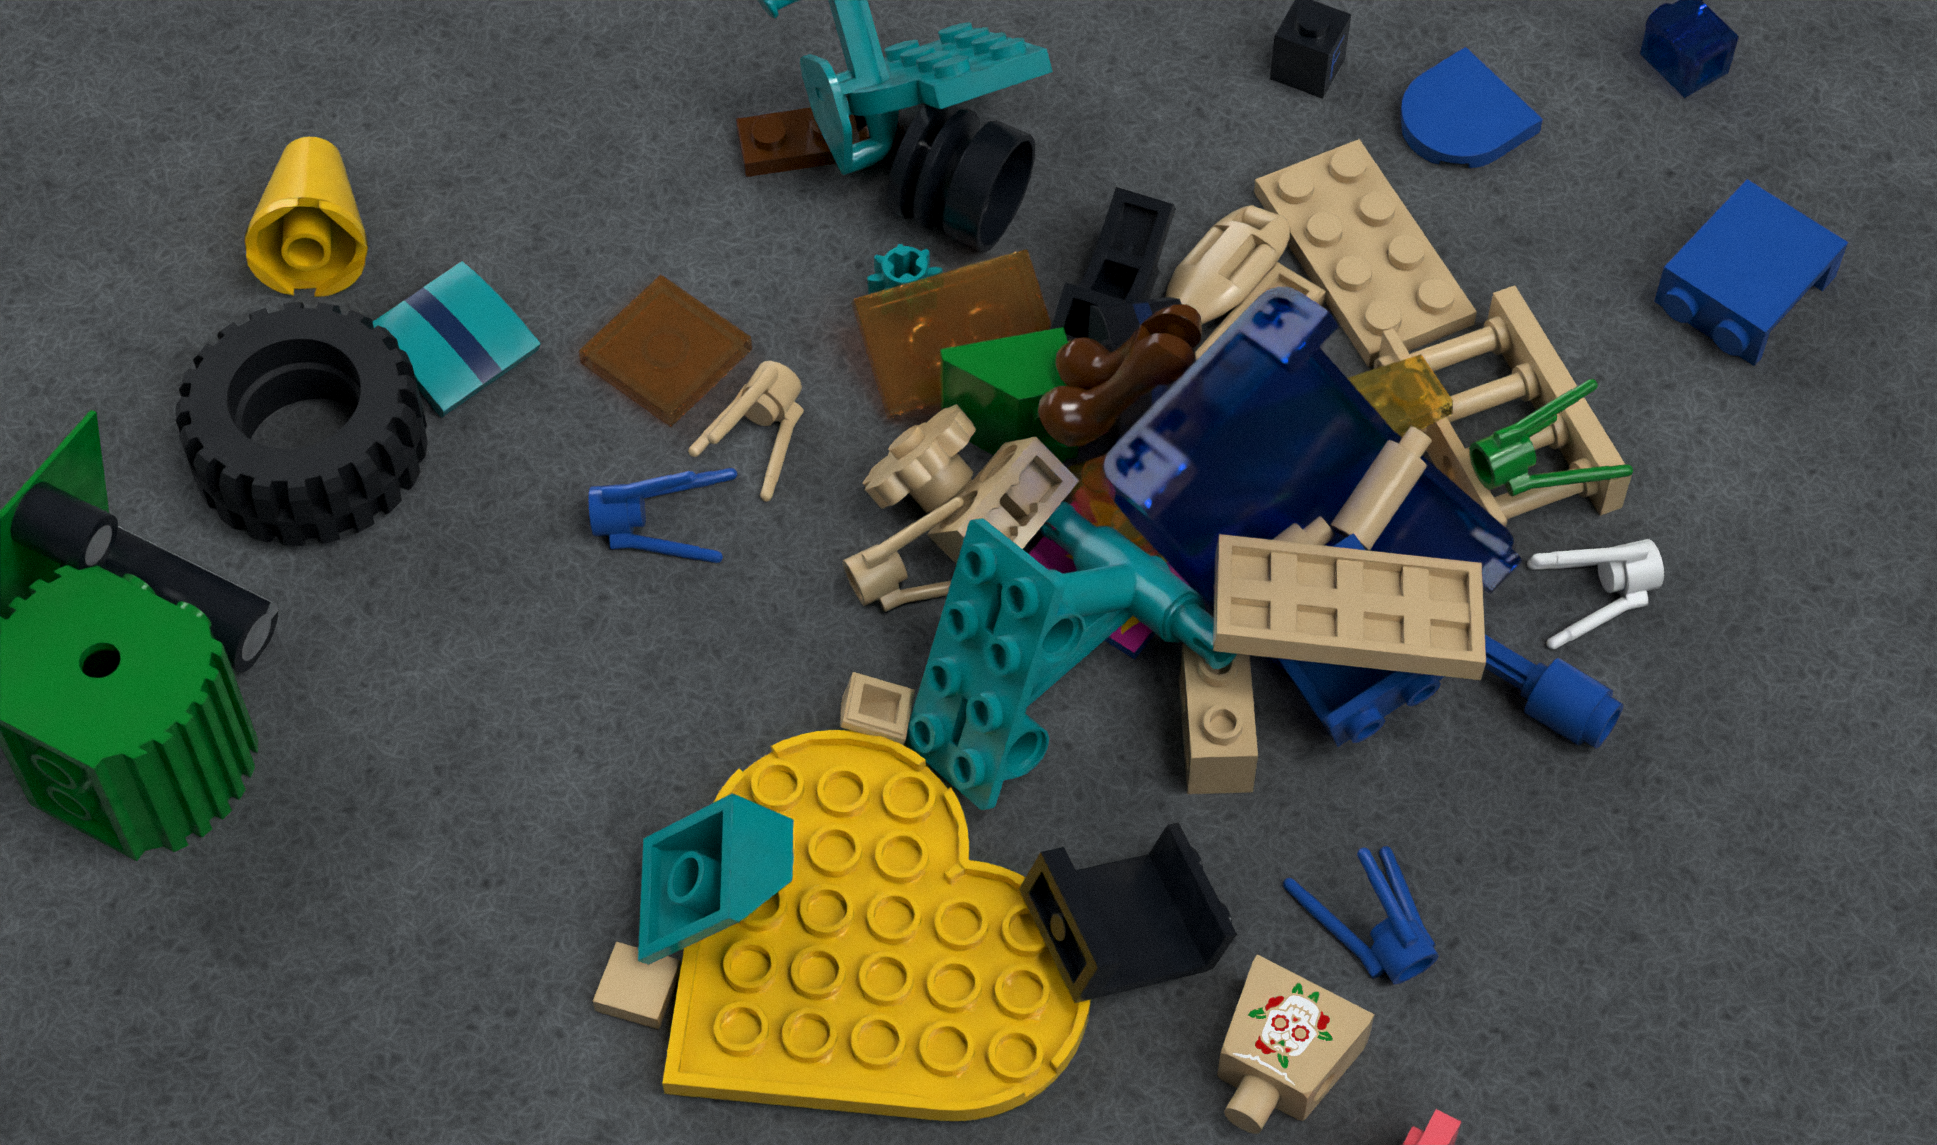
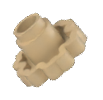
[862,404,976,513]

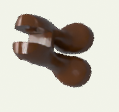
[1038,304,1202,447]

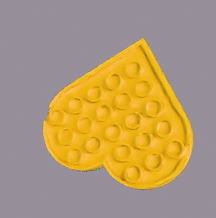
[662,730,1091,1121]

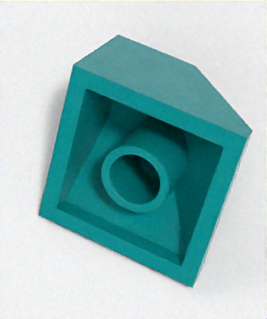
[638,793,794,965]

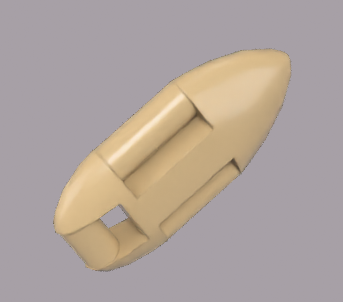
[1165,205,1291,325]

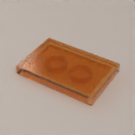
[851,249,1051,419]

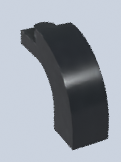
[1049,187,1176,342]

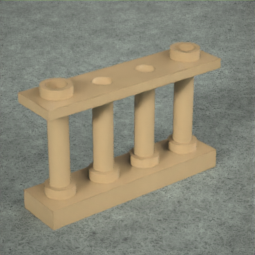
[1374,285,1632,557]

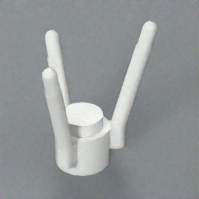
[1527,539,1664,650]

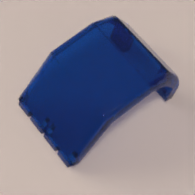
[1100,286,1523,688]

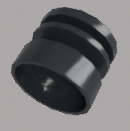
[887,104,1035,252]

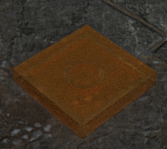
[579,274,752,427]

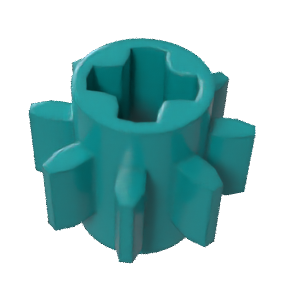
[867,244,943,321]

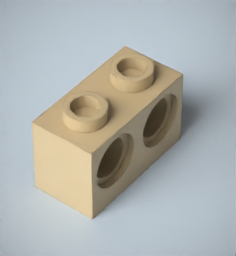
[927,437,1079,564]
[1179,643,1258,794]

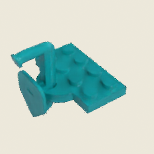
[758,0,1053,175]

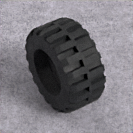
[176,302,428,546]

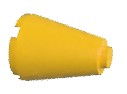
[245,137,368,297]

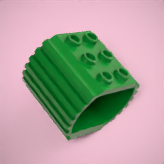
[0,565,258,861]

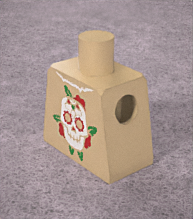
[1217,954,1375,1134]

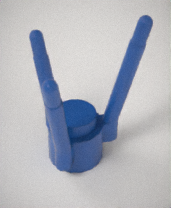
[589,468,737,563]
[1283,846,1439,984]

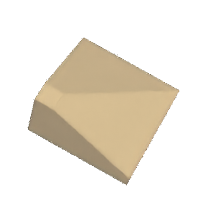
[840,672,915,745]

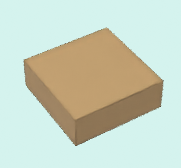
[593,942,681,1029]

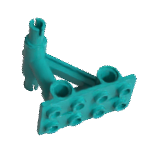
[905,502,1237,810]

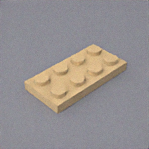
[1254,139,1477,367]
[1213,534,1486,680]

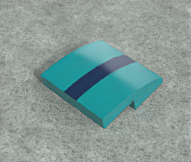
[373,261,541,418]

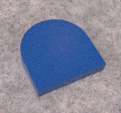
[1400,47,1543,168]

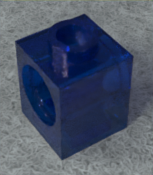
[1640,0,1739,98]

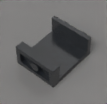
[1019,823,1237,1003]

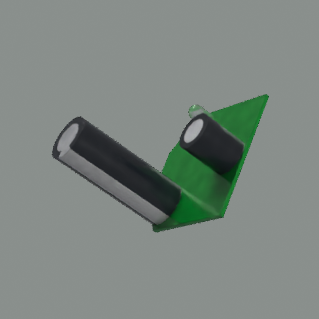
[0,410,278,672]

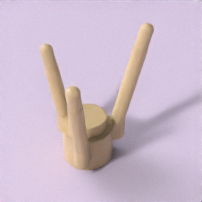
[688,361,804,502]
[842,496,965,612]

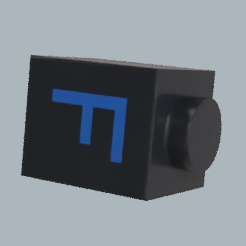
[1270,0,1351,99]

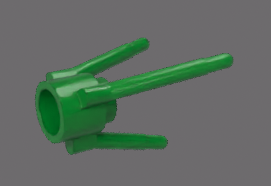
[1469,379,1633,497]

